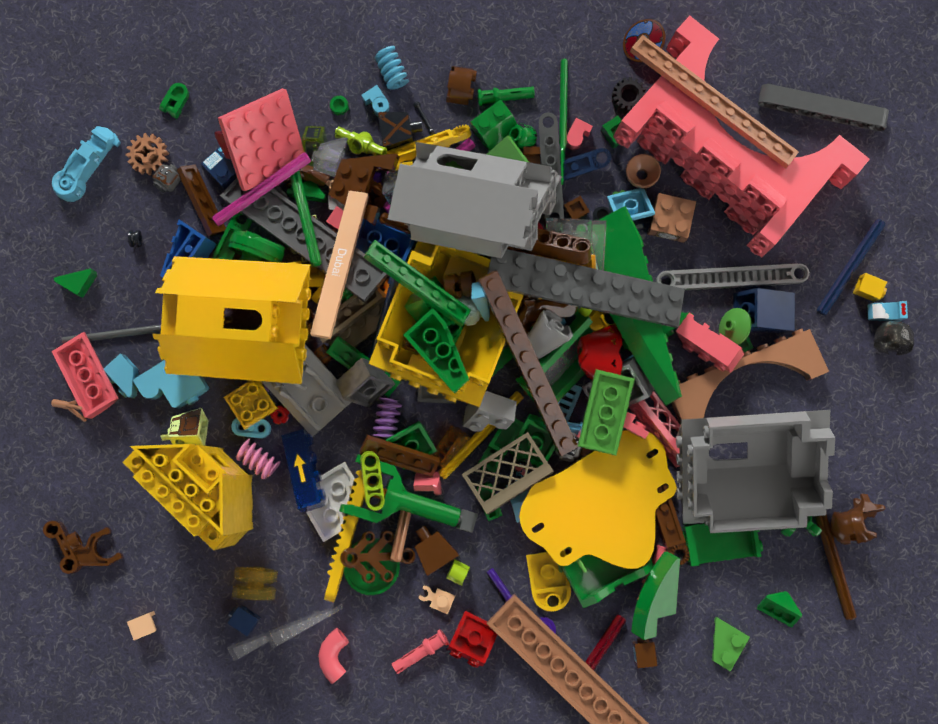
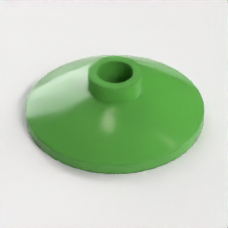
[719,308,751,345]

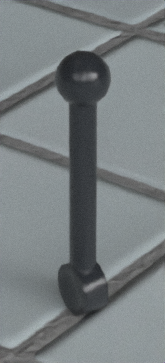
[413,101,435,135]

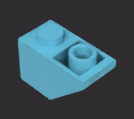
[104,354,138,398]

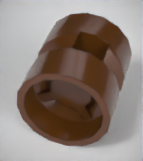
[444,270,476,299]

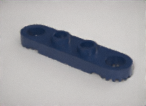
[560,148,611,181]

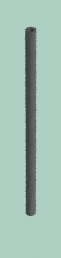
[62,315,234,344]

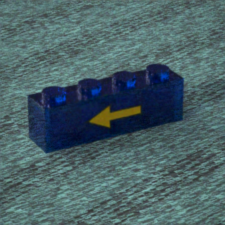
[281,429,326,513]

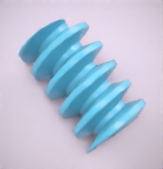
[375,46,410,90]

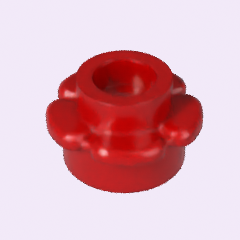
[270,406,289,425]

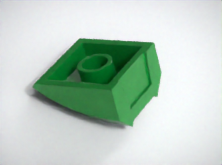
[509,414,556,468]

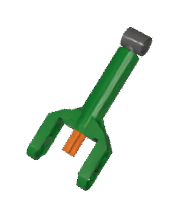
[339,454,478,533]

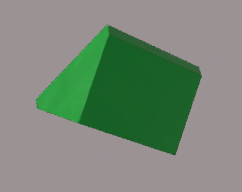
[385,421,437,470]

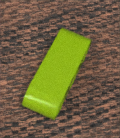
[360,451,385,511]

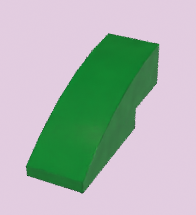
[478,418,524,476]

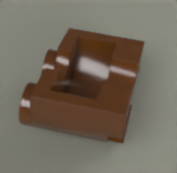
[446,66,477,105]

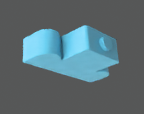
[133,360,209,409]

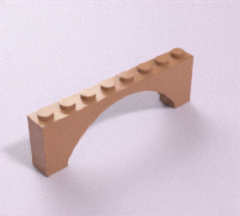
[671,329,829,424]

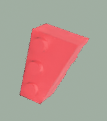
[676,313,744,373]

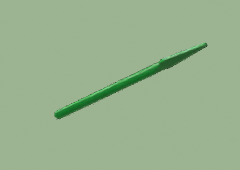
[559,58,568,185]

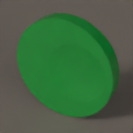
[344,538,400,595]

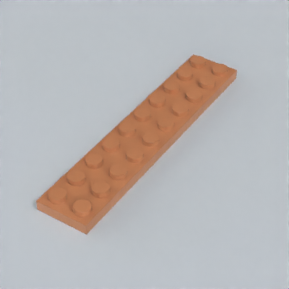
[487,594,649,724]

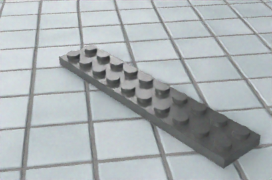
[220,178,389,303]
[487,249,685,328]

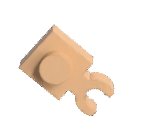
[419,586,455,614]

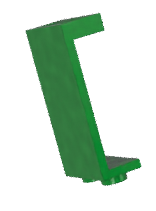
[682,523,763,566]

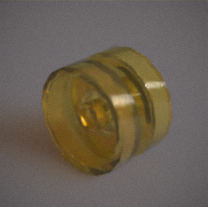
[232,566,278,600]

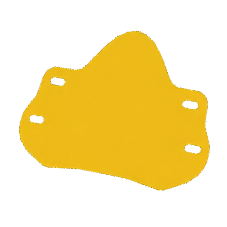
[519,430,677,569]

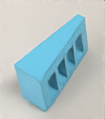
[471,282,490,322]
[558,385,582,422]

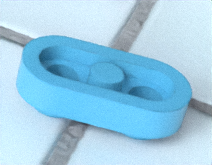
[231,418,271,438]

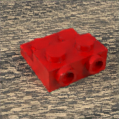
[447,611,498,668]

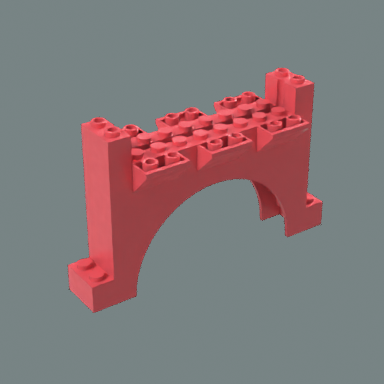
[613,16,869,258]

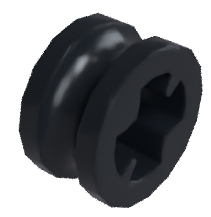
[128,230,142,248]

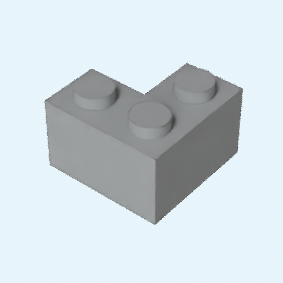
[463,391,517,432]

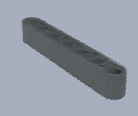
[758,84,889,131]

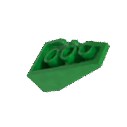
[403,308,470,393]

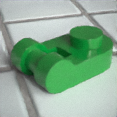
[159,83,189,119]

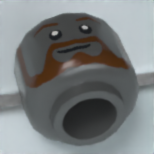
[152,164,181,193]

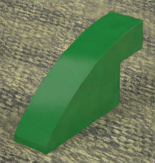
[631,552,680,640]

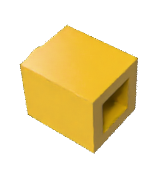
[853,273,887,302]

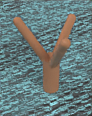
[51,399,86,422]

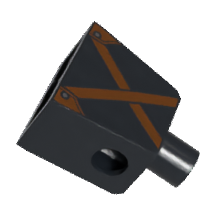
[378,112,423,151]

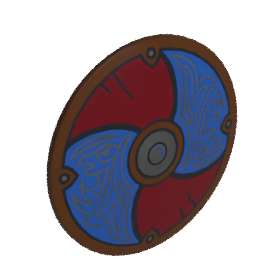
[623,19,666,62]

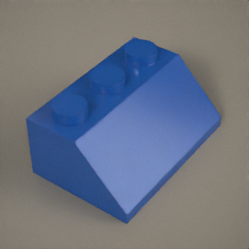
[356,218,416,263]

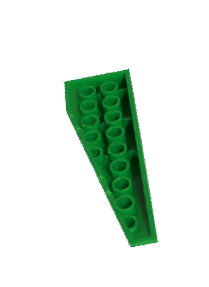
[575,206,682,405]

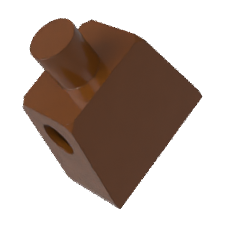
[415,526,459,576]

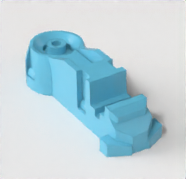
[52,126,121,202]

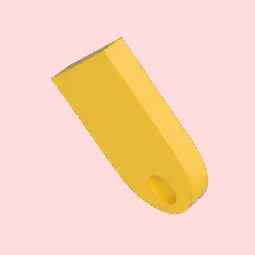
[526,550,571,611]

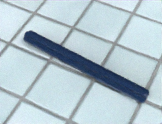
[817,219,885,315]

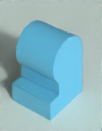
[361,85,389,116]

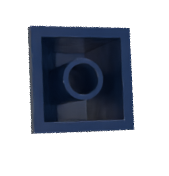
[733,288,795,333]

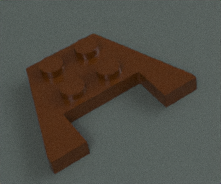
[329,154,400,226]

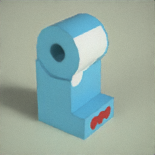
[867,301,908,321]

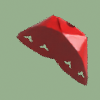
[577,324,622,380]

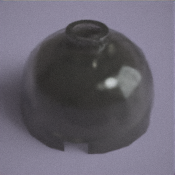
[873,320,915,355]

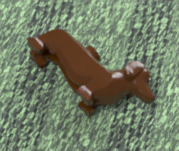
[517,295,578,336]

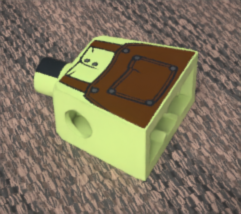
[160,408,208,446]

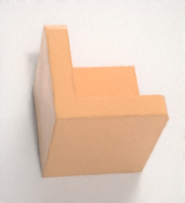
[127,611,156,640]

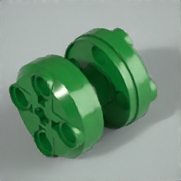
[228,230,286,263]

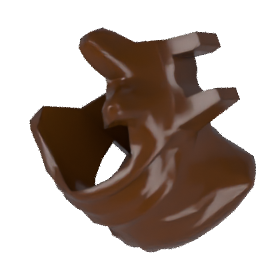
[831,494,885,545]

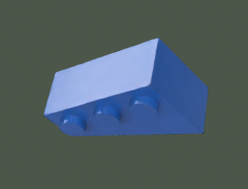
[160,220,217,278]

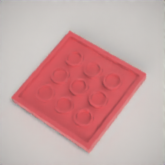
[218,88,305,191]

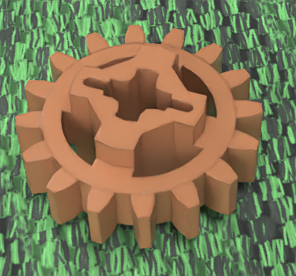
[126,133,169,175]

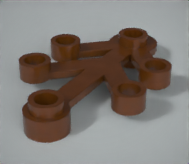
[340,530,415,583]

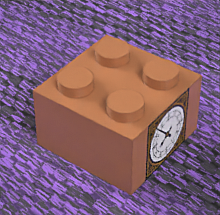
[648,193,696,243]

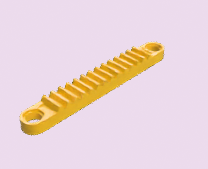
[324,470,371,603]

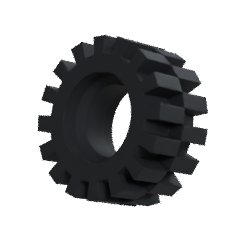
[611,77,646,114]

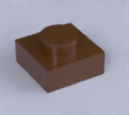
[563,196,590,222]

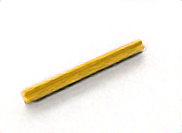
[438,391,523,479]

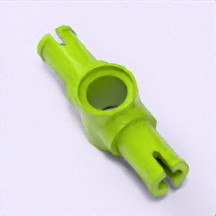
[335,126,387,156]

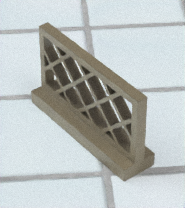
[462,432,554,515]

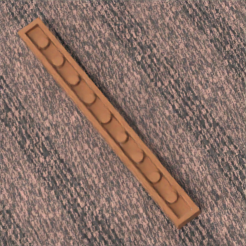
[630,35,799,169]

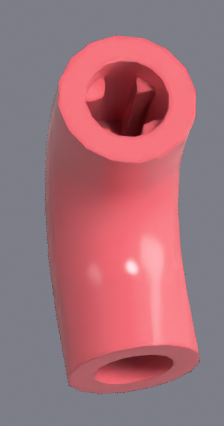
[318,628,349,684]

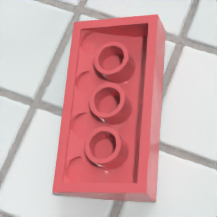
[52,332,119,419]

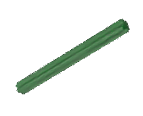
[290,171,322,267]

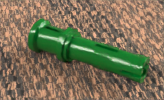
[477,86,535,106]

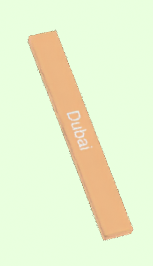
[310,191,369,339]

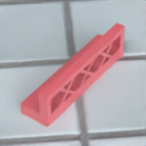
[629,391,680,468]

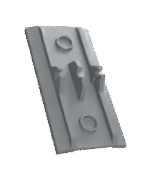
[262,344,351,437]

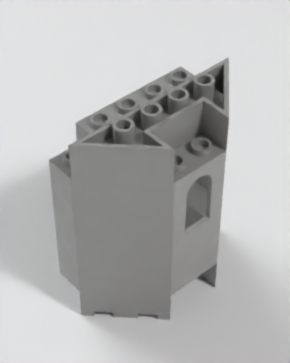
[388,142,562,258]
[676,410,835,533]

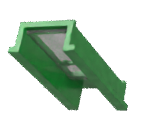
[515,313,593,403]

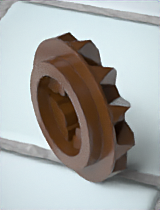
[367,180,388,208]

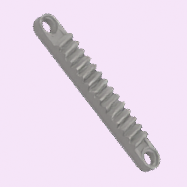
[656,264,810,290]

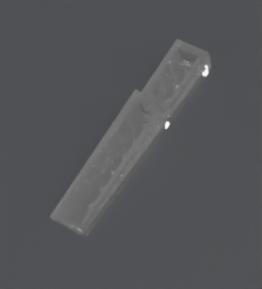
[227,603,344,661]

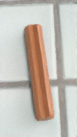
[390,510,411,562]

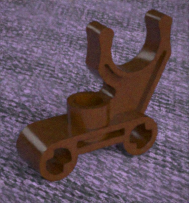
[43,521,123,574]

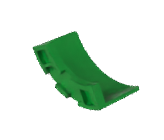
[561,554,654,608]

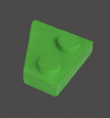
[712,617,750,671]

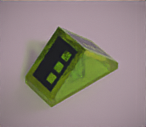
[302,126,325,164]

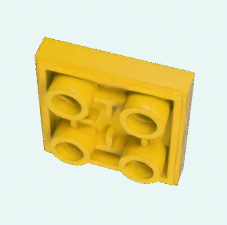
[224,380,278,430]

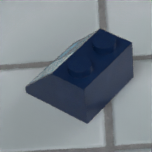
[201,146,237,190]

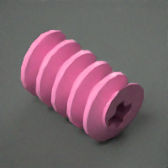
[236,439,280,479]

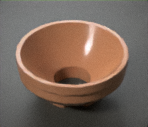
[626,154,661,189]

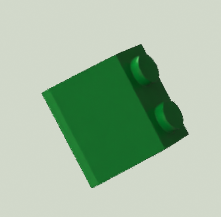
[471,99,517,151]

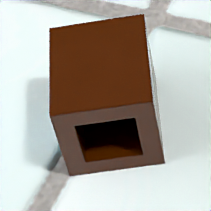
[632,637,657,668]

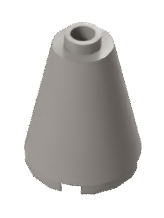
[528,310,573,360]

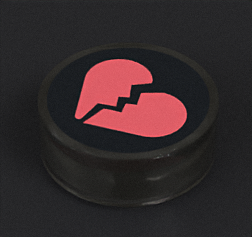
[514,458,533,478]

